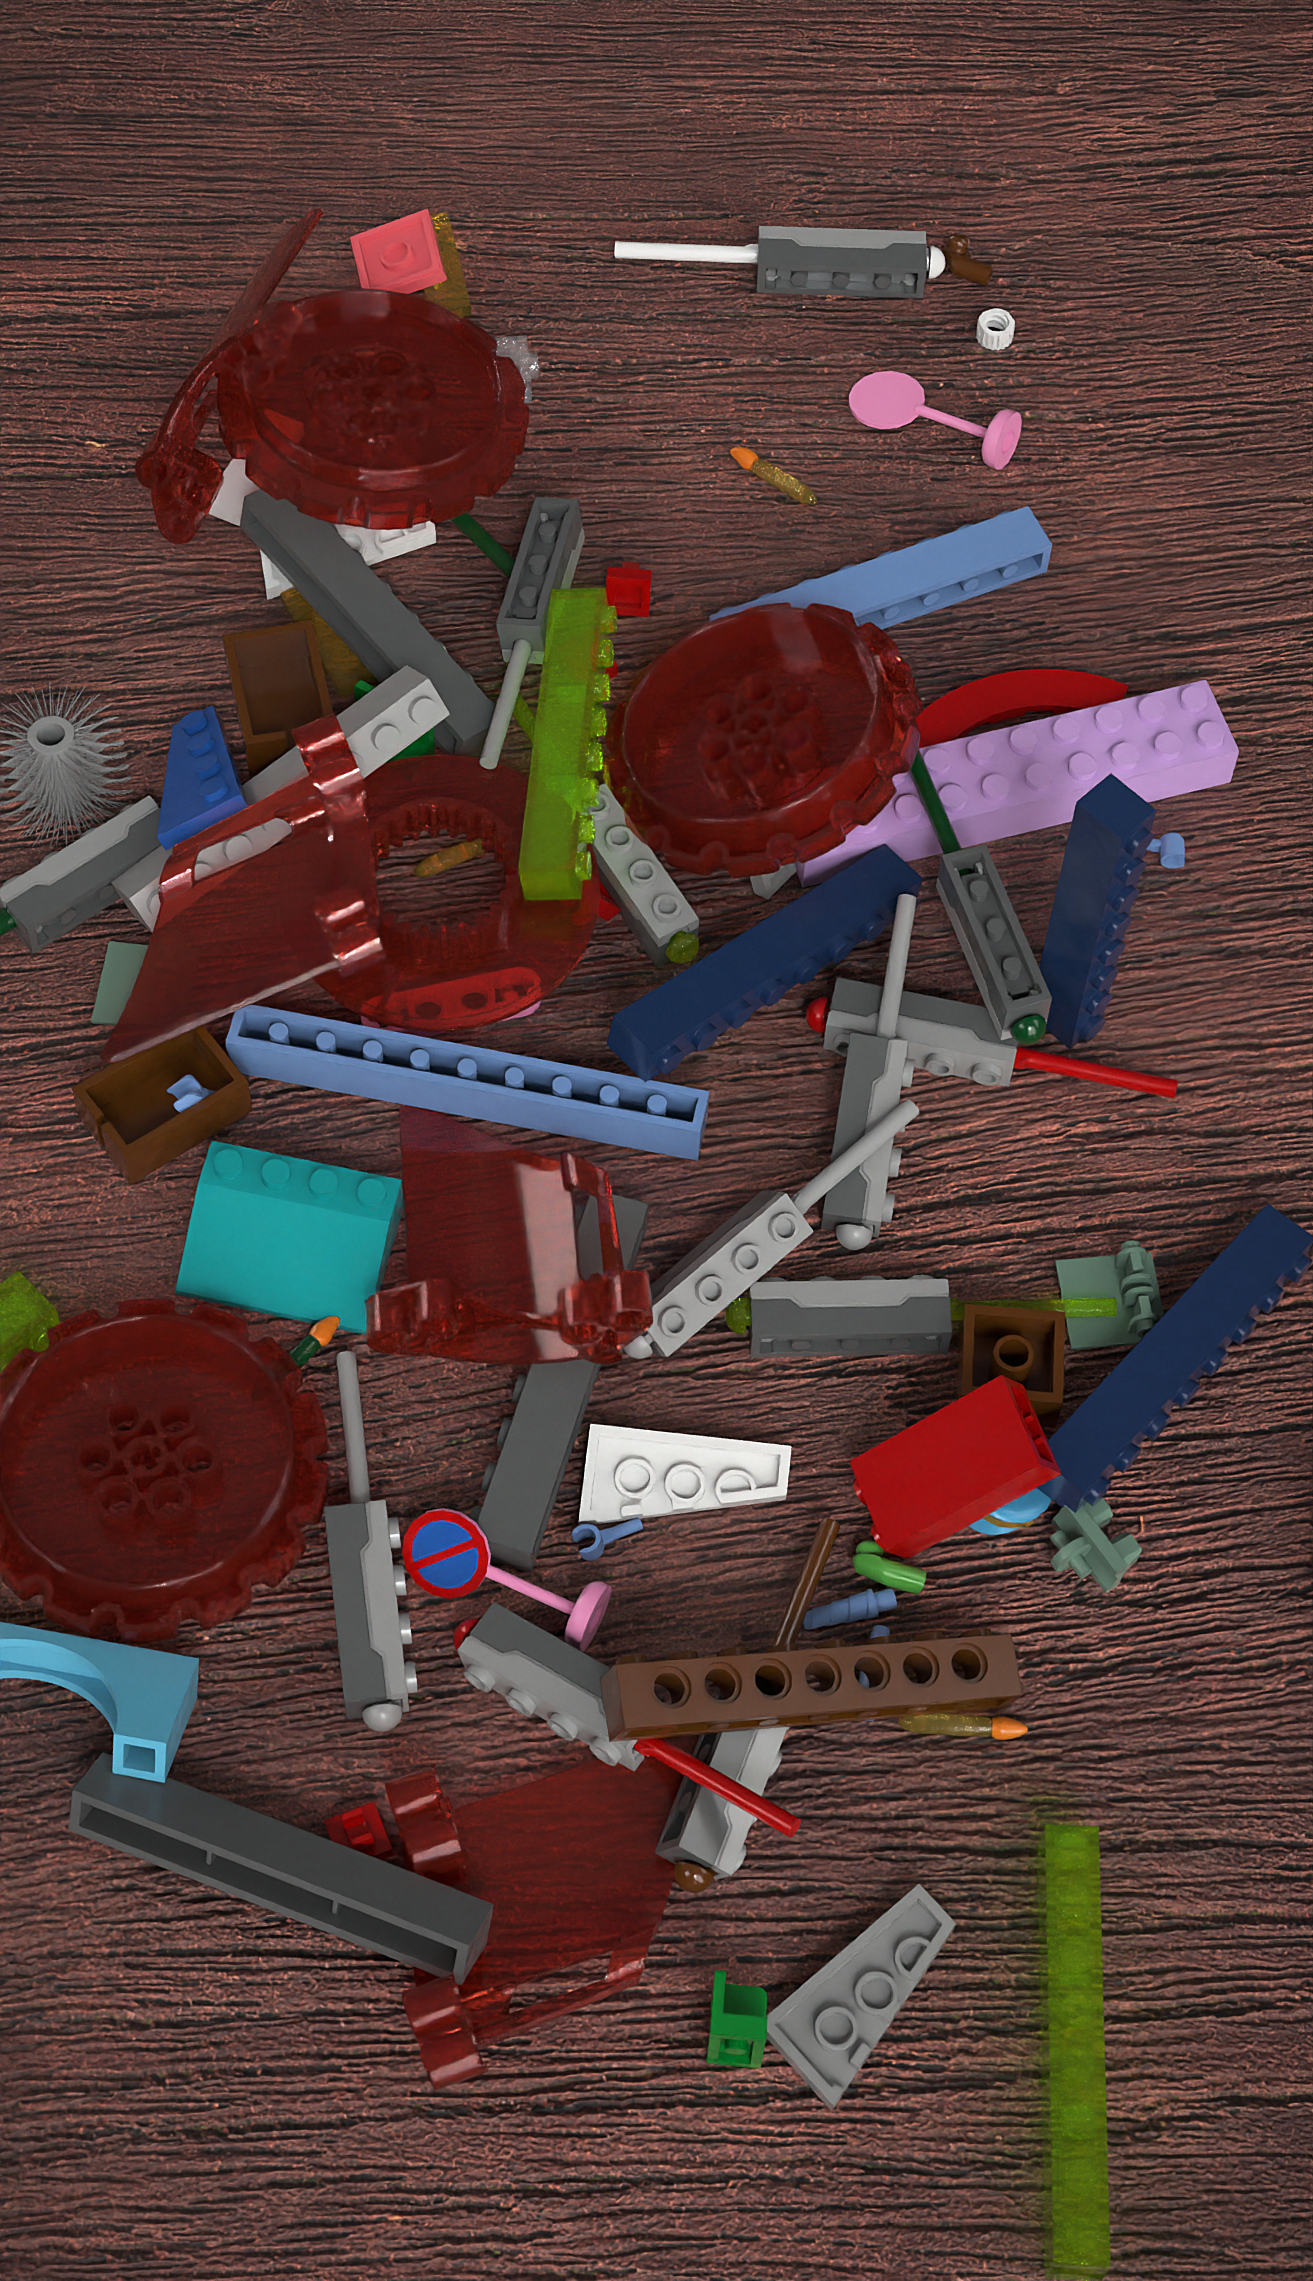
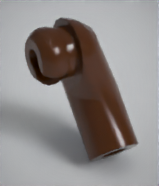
[943,233,994,286]

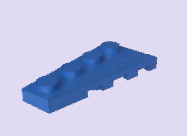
[157,705,249,851]

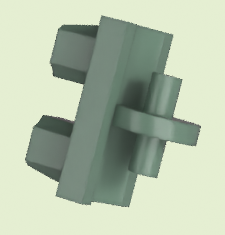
[1050,1497,1142,1593]

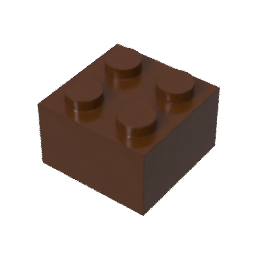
[957,1304,1065,1428]

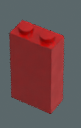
[849,1375,1061,1559]

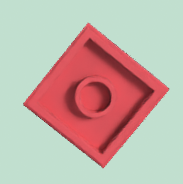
[350,208,448,308]

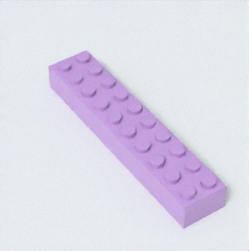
[774,680,1239,888]

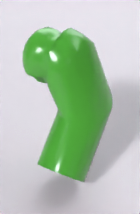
[852,1540,926,1595]

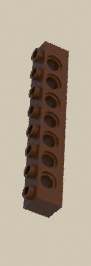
[600,1628,1023,1742]

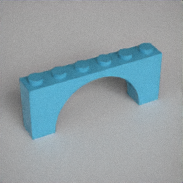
[0,1622,199,1783]

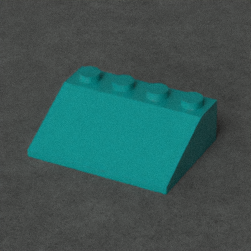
[175,1141,404,1335]

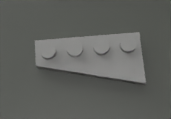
[766,1884,956,2111]

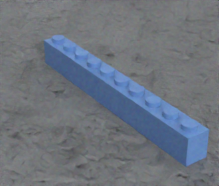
[225,1002,710,1161]

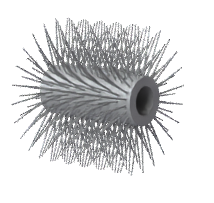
[0,682,133,851]

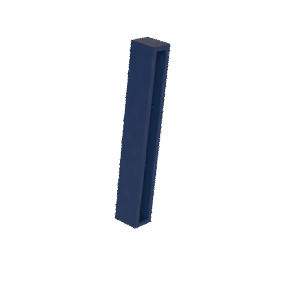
[1039,773,1157,1049]
[607,844,923,1082]
[1037,1204,1313,1513]

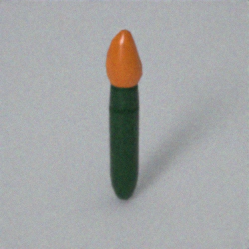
[251,1316,340,1403]

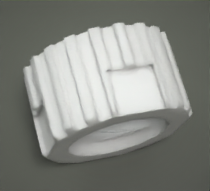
[976,308,1015,350]

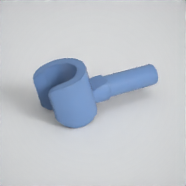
[1146,832,1185,869]
[167,1075,216,1113]
[572,1518,643,1561]

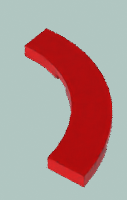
[891,669,1129,755]

